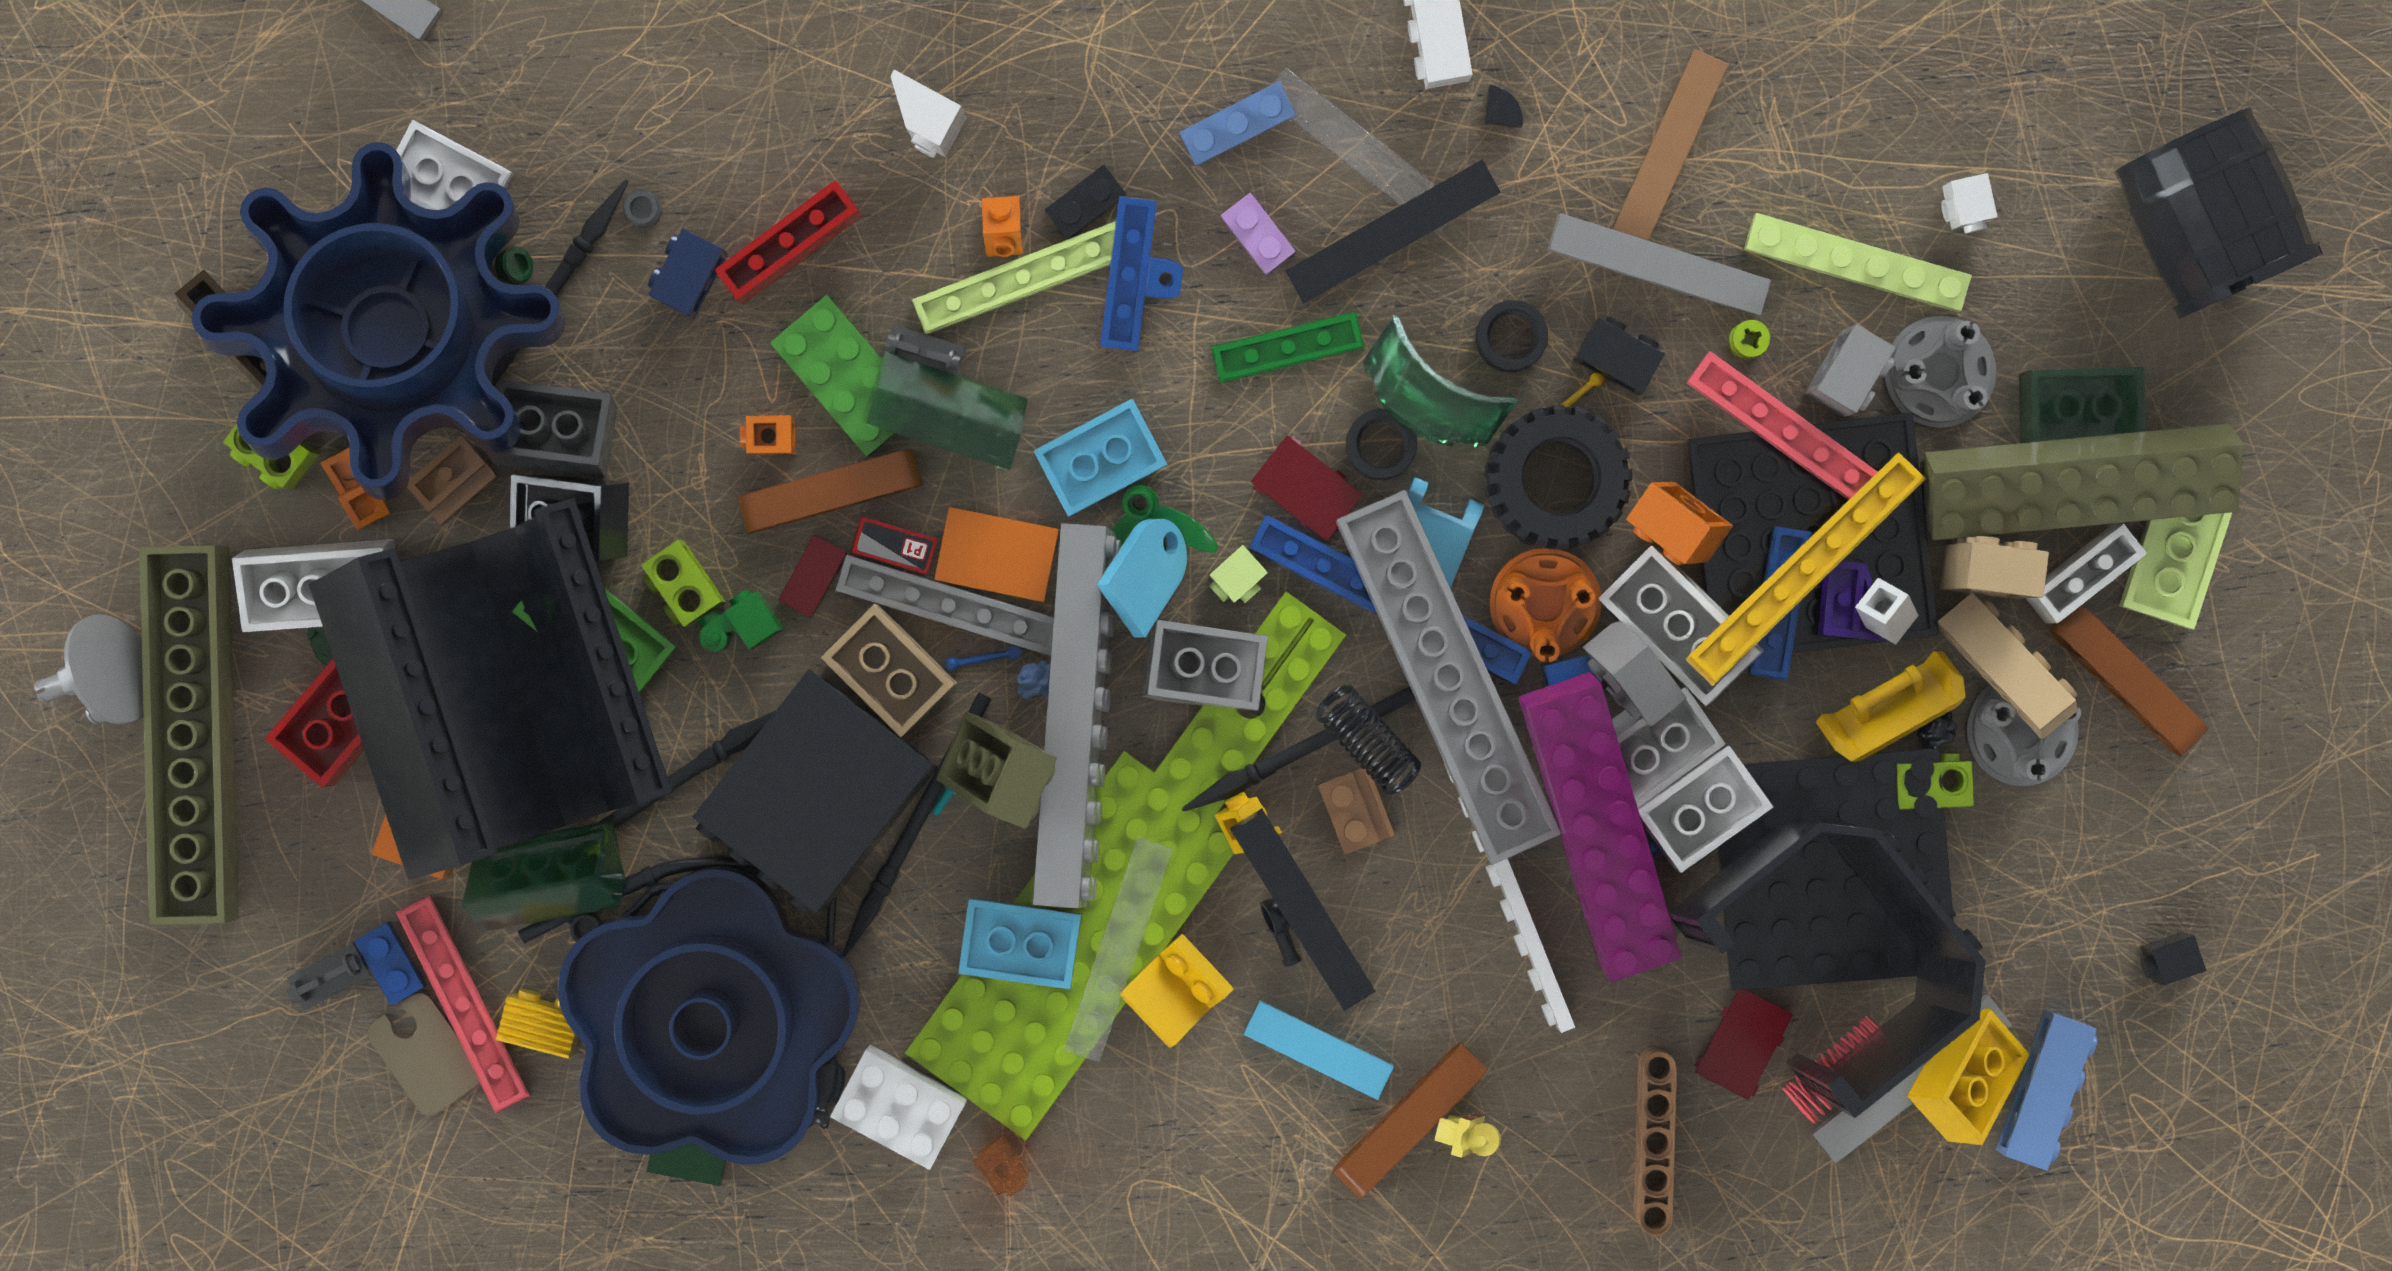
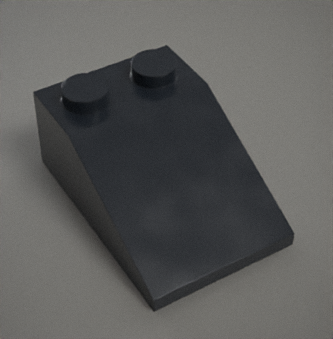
[510,474,629,561]

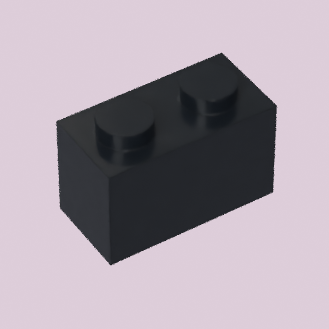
[1573,316,1665,396]

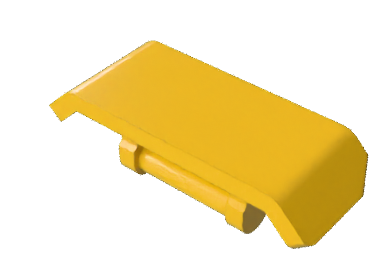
[1816,651,1966,762]

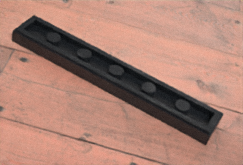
[1286,159,1501,304]
[1230,808,1376,1011]

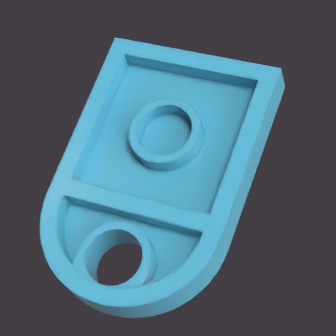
[1097,519,1187,637]

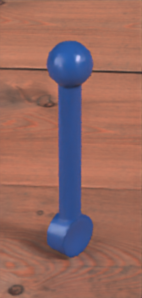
[945,645,1022,671]

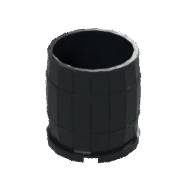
[2114,107,2323,319]

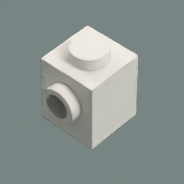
[1941,173,1998,234]
[1855,578,1919,645]

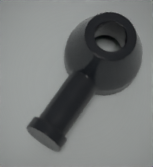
[1260,898,1302,967]

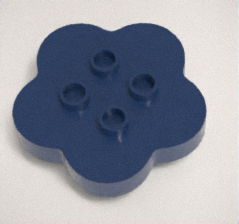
[558,866,861,1165]

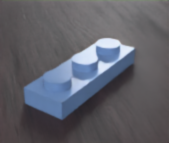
[1179,81,1297,166]

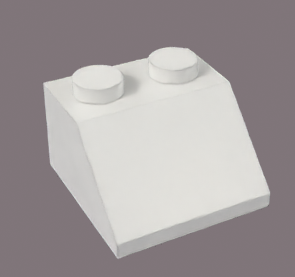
[891,70,967,158]

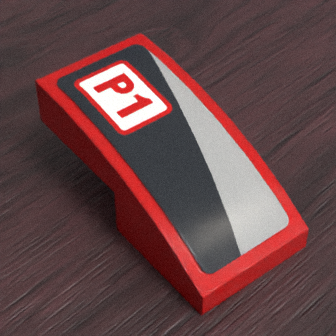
[850,516,938,575]

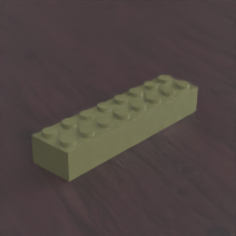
[1924,424,2244,540]

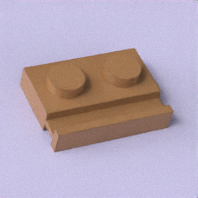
[407,435,500,526]
[1317,768,1395,855]

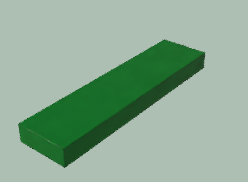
[1211,311,1365,384]

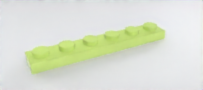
[1744,213,1972,312]

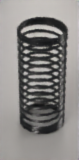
[1315,685,1421,795]

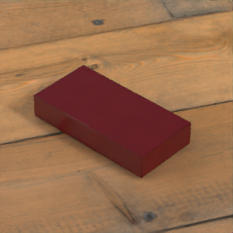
[778,535,848,618]

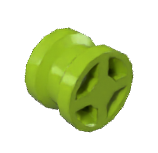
[1728,320,1770,360]

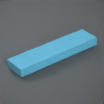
[1243,1000,1394,1100]

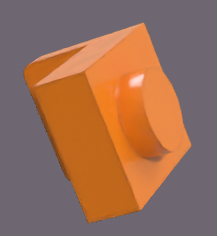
[982,196,1023,257]

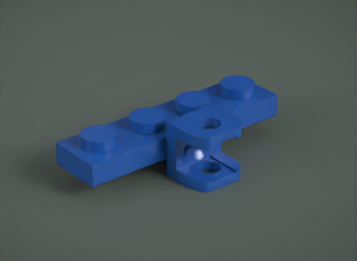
[1100,196,1183,351]

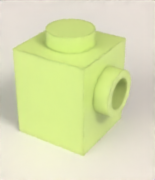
[1209,545,1268,603]

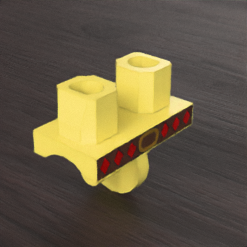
[1435,1113,1501,1158]

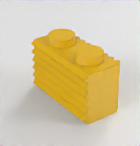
[496,989,579,1059]

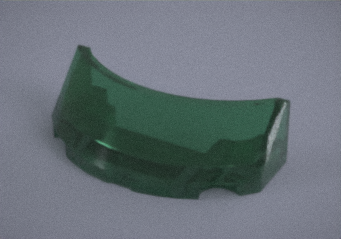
[1363,315,1518,447]

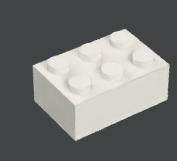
[830,1045,967,1170]

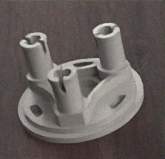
[1884,316,1996,428]
[34,614,144,725]
[1966,684,2081,786]

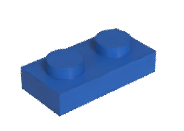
[354,921,427,1006]

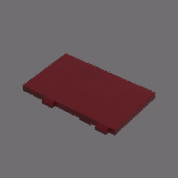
[1251,435,1363,542]
[1694,989,1793,1101]

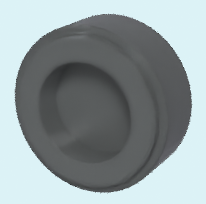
[623,189,662,228]

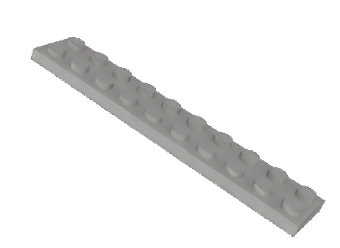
[1336,490,1562,865]

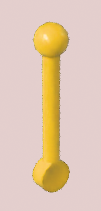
[1561,372,1604,407]

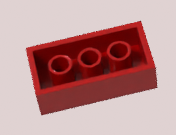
[265,659,364,788]

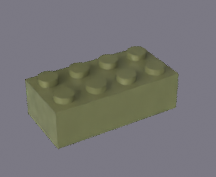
[936,711,1057,829]

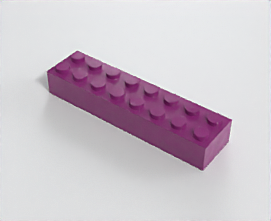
[1518,672,1682,983]

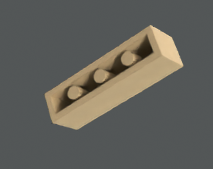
[1937,593,2078,740]

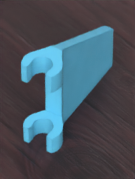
[1408,477,1485,588]

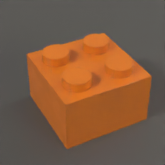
[1626,482,1733,565]

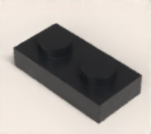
[1045,165,1127,240]

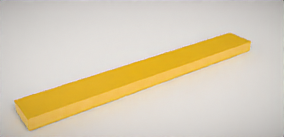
[1685,452,1926,686]

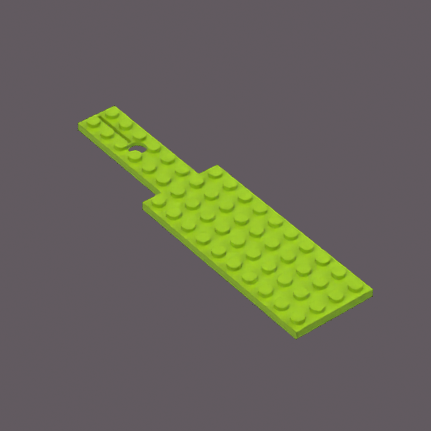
[905,591,1346,1141]

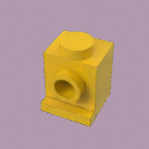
[1215,792,1282,854]

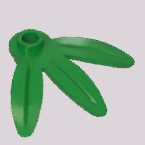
[1112,484,1218,553]

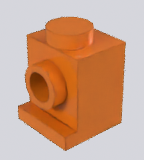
[740,415,796,455]

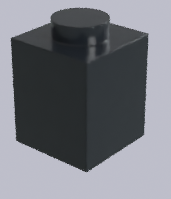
[2140,932,2207,985]

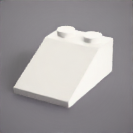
[1638,745,1773,873]

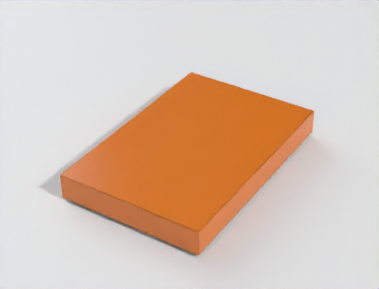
[934,507,1059,602]

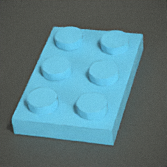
[1033,398,1168,517]
[958,898,1081,989]

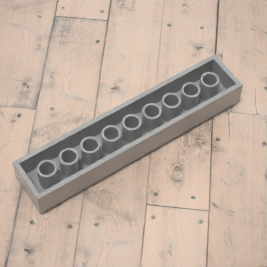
[1033,523,1121,908]

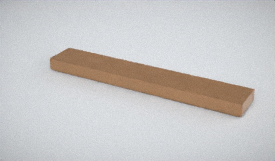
[1612,49,1729,241]

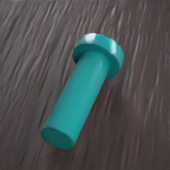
[931,786,956,816]

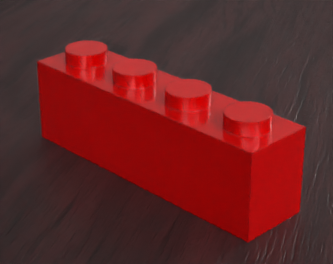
[714,180,863,305]

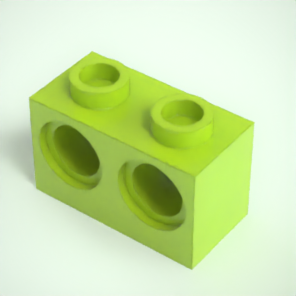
[223,424,320,490]
[641,540,726,627]
[1896,753,1974,809]

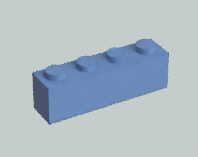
[1995,1010,2097,1171]

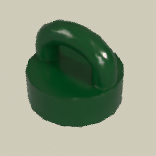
[495,246,533,285]

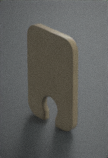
[368,993,480,1116]

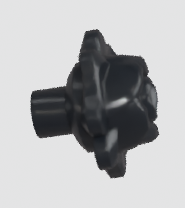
[1917,711,1957,751]

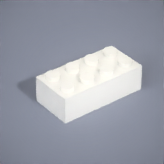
[1598,545,1764,706]

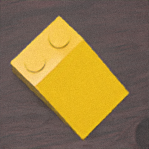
[1907,1008,2030,1145]

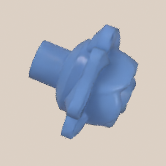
[1017,660,1051,700]

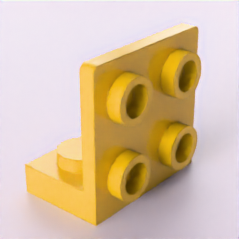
[1120,934,1234,1048]

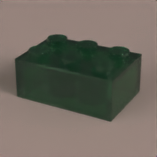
[2019,367,2146,443]

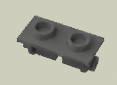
[883,325,966,383]
[287,943,371,1010]

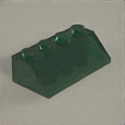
[862,352,1027,470]
[462,821,625,932]

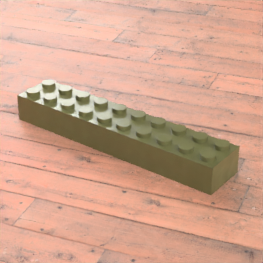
[139,545,239,925]

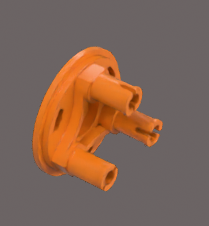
[1489,547,1602,662]

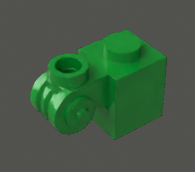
[697,589,785,652]

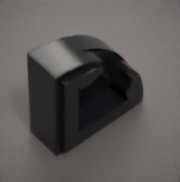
[1485,85,1523,128]

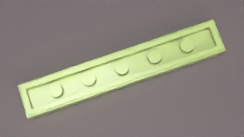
[912,222,1115,335]

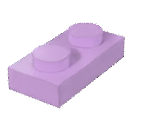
[1221,192,1296,276]

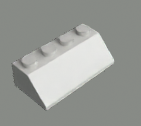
[232,539,395,632]
[1612,676,1725,808]

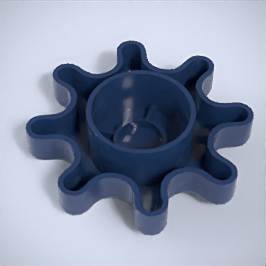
[191,142,566,500]

